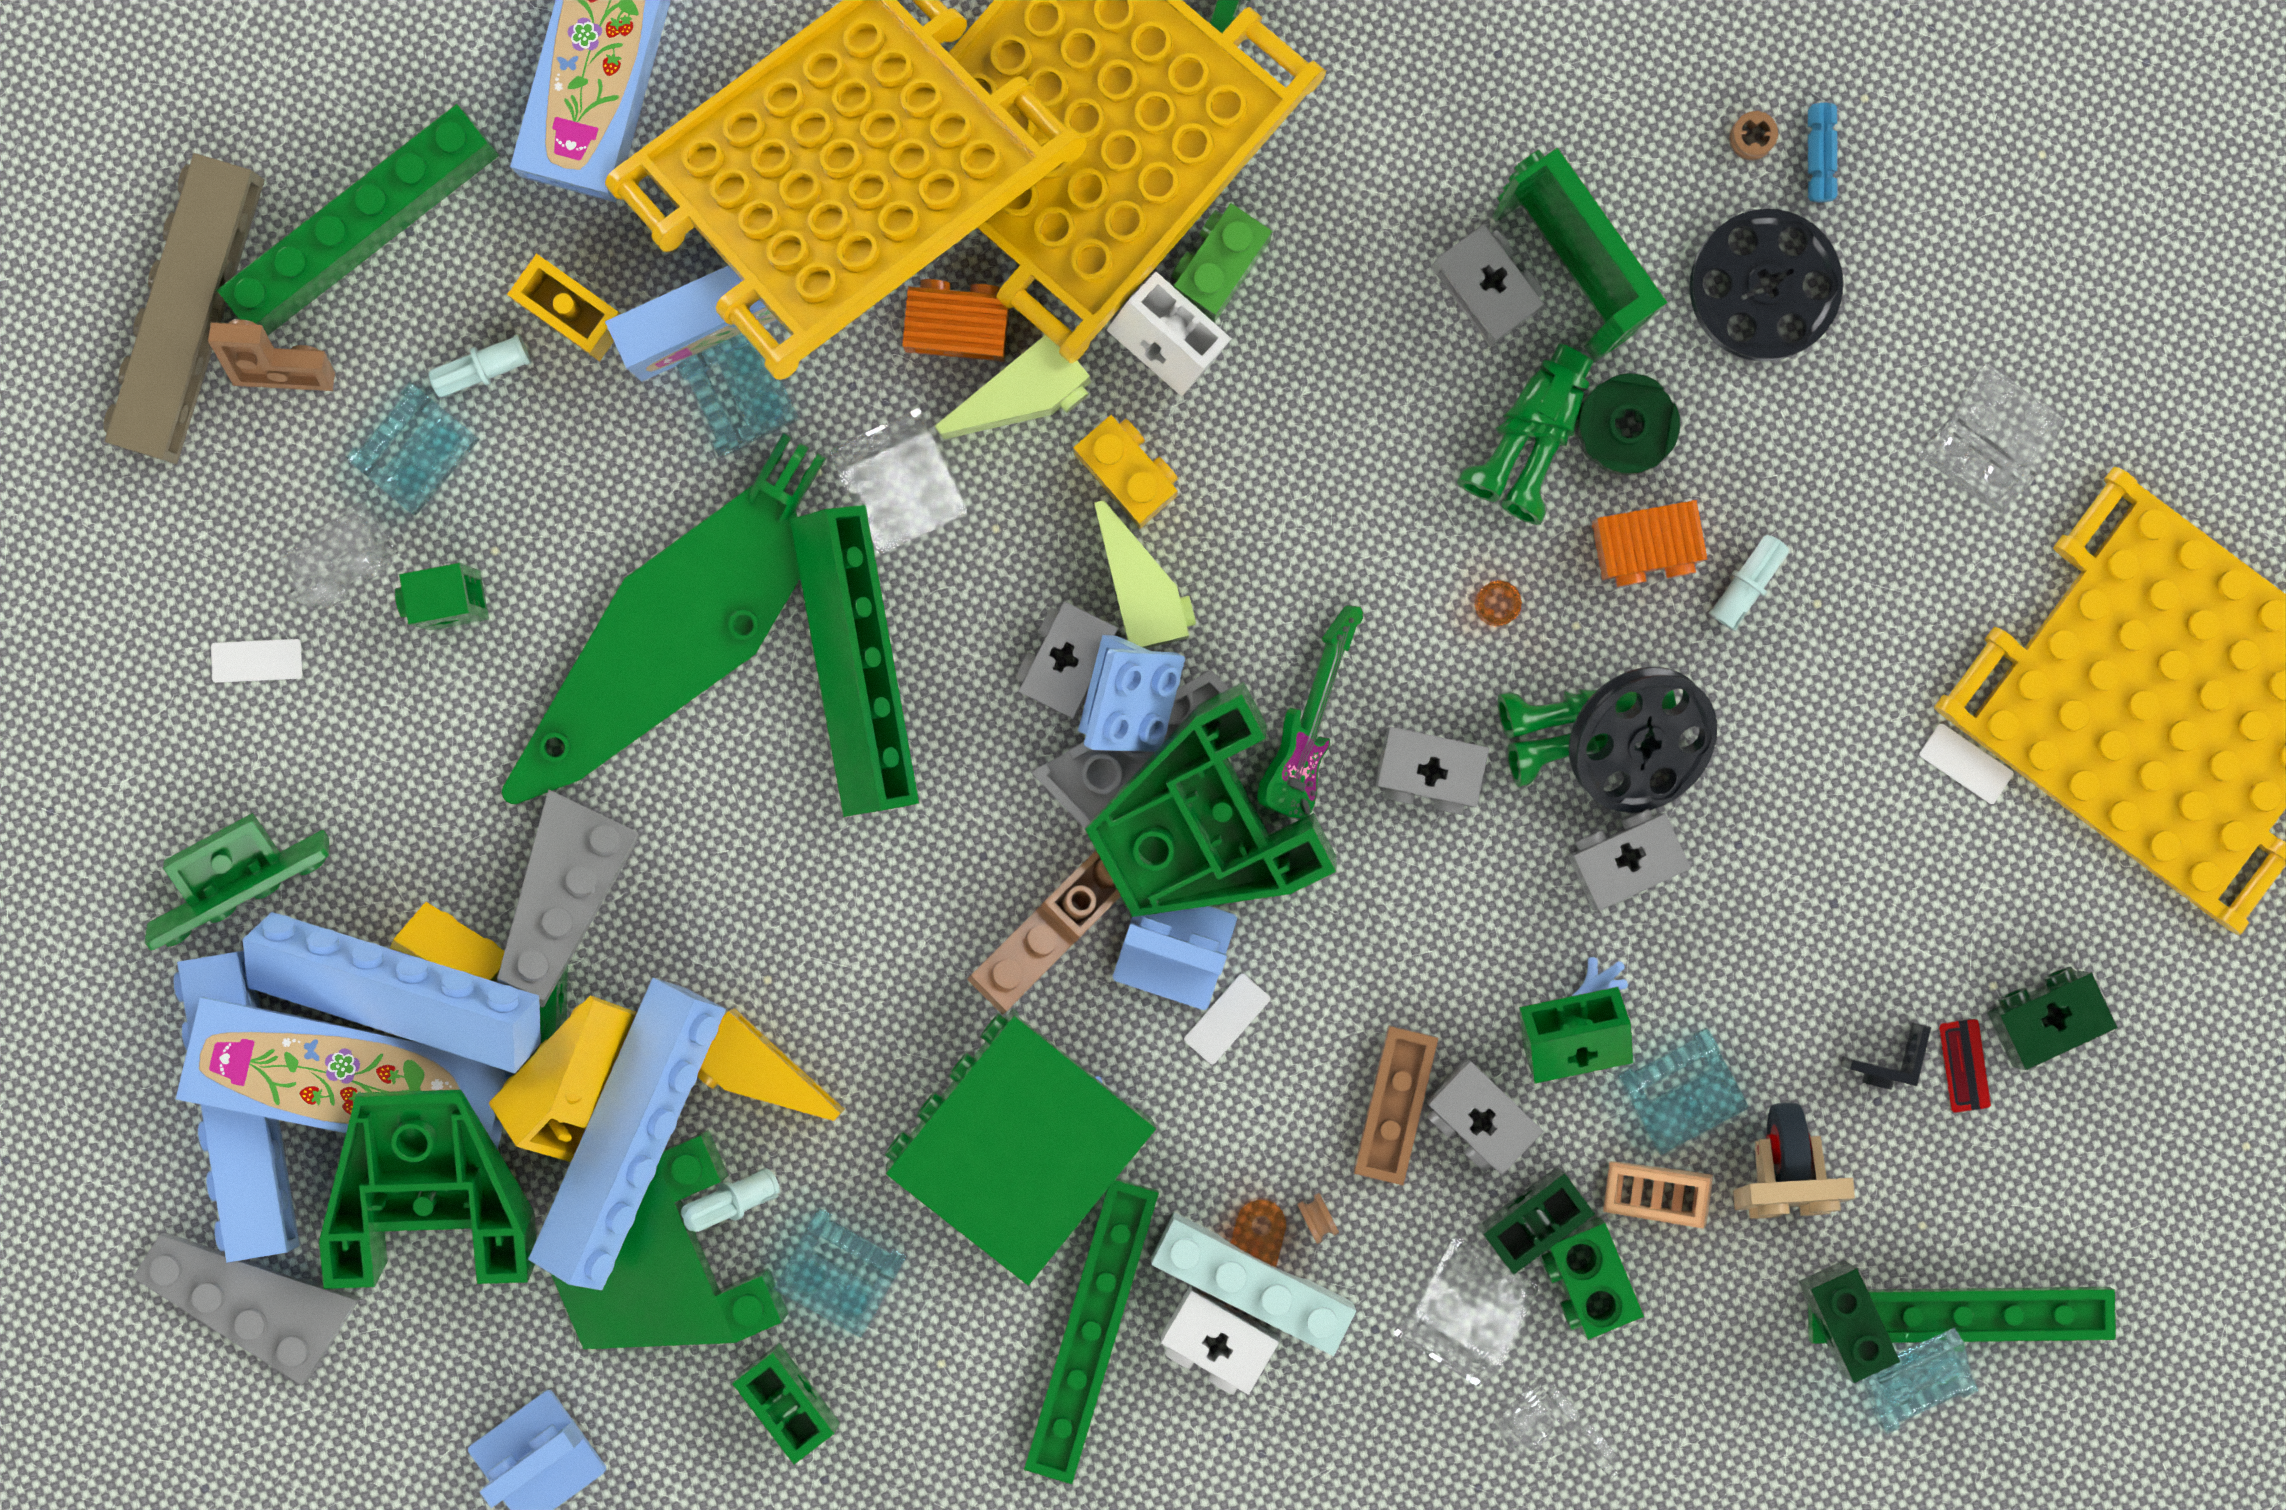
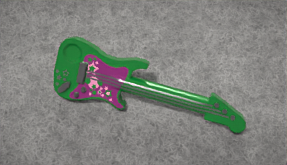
[1257,605,1363,819]

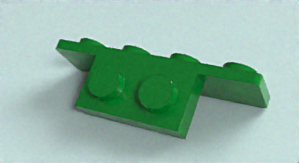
[144,813,329,951]

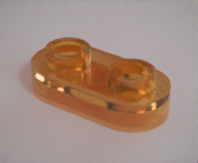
[1229,1197,1286,1268]

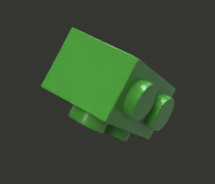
[1171,203,1272,323]

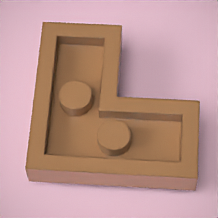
[208,319,335,391]

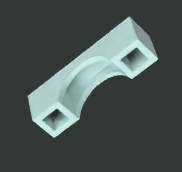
[1151,1212,1356,1356]

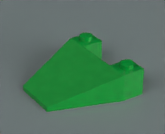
[1085,682,1337,917]
[319,1090,537,1289]
[550,1130,789,1349]

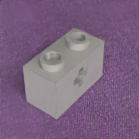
[1431,224,1544,348]
[1015,601,1119,720]
[1374,727,1489,815]
[1567,808,1691,911]
[1424,1057,1544,1175]

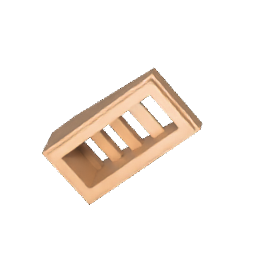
[1603,1161,1713,1229]

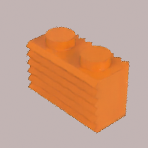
[902,279,1010,362]
[1592,500,1708,587]

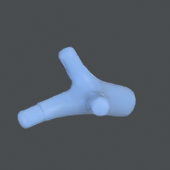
[1572,957,1628,996]

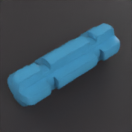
[1808,102,1838,203]

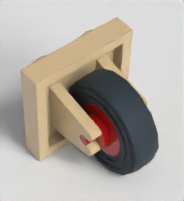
[1733,1102,1855,1219]

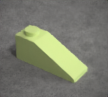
[935,335,1091,440]
[1094,500,1196,649]

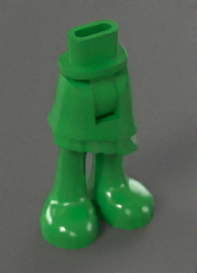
[1457,343,1594,525]
[1497,689,1677,787]

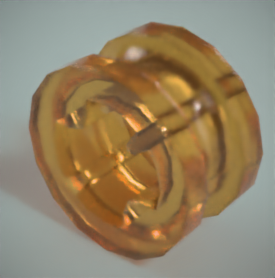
[1474,580,1522,627]

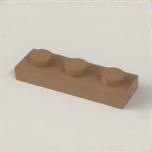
[1353,1025,1438,1186]

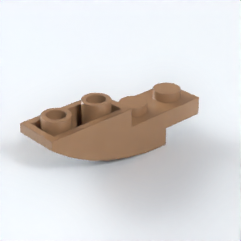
[967,850,1121,1015]

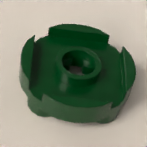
[1577,373,1680,476]

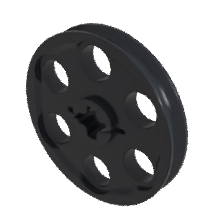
[1689,209,1843,362]
[1569,667,1717,813]

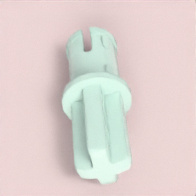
[429,334,531,397]
[1708,535,1789,631]
[681,1168,780,1232]

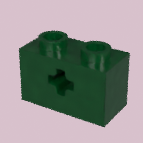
[1987,966,2118,1070]
[1477,1167,1595,1275]
[1798,1260,1900,1383]

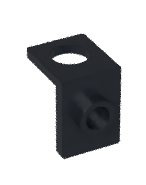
[1840,1022,1931,1090]

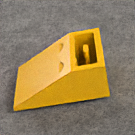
[488,995,637,1162]

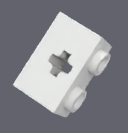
[1107,272,1232,397]
[1161,1285,1279,1395]

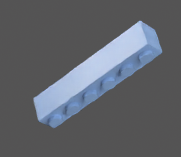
[243,912,541,1073]
[174,951,300,1263]
[528,978,726,1290]

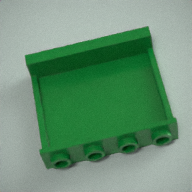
[1492,147,1668,362]
[884,1008,1156,1286]

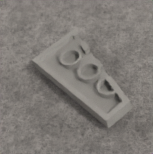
[1031,670,1229,828]
[497,789,639,1008]
[132,1232,361,1386]

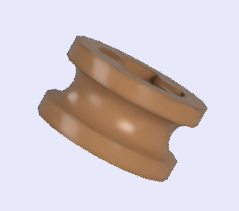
[1729,111,1779,161]
[1297,1193,1339,1244]

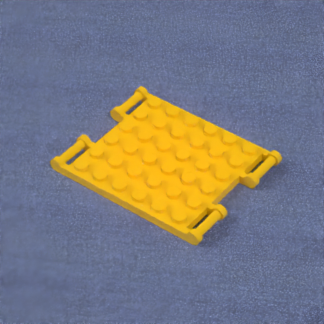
[605,0,1087,380]
[948,0,1326,363]
[1934,467,2286,936]

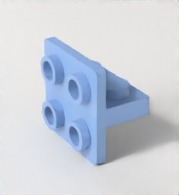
[1078,635,1185,752]
[1113,906,1237,1010]
[468,1390,606,1510]

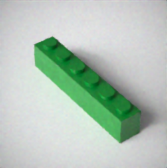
[217,104,500,336]
[790,505,919,817]

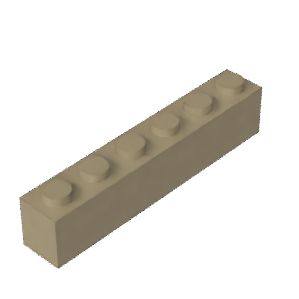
[103,153,265,465]

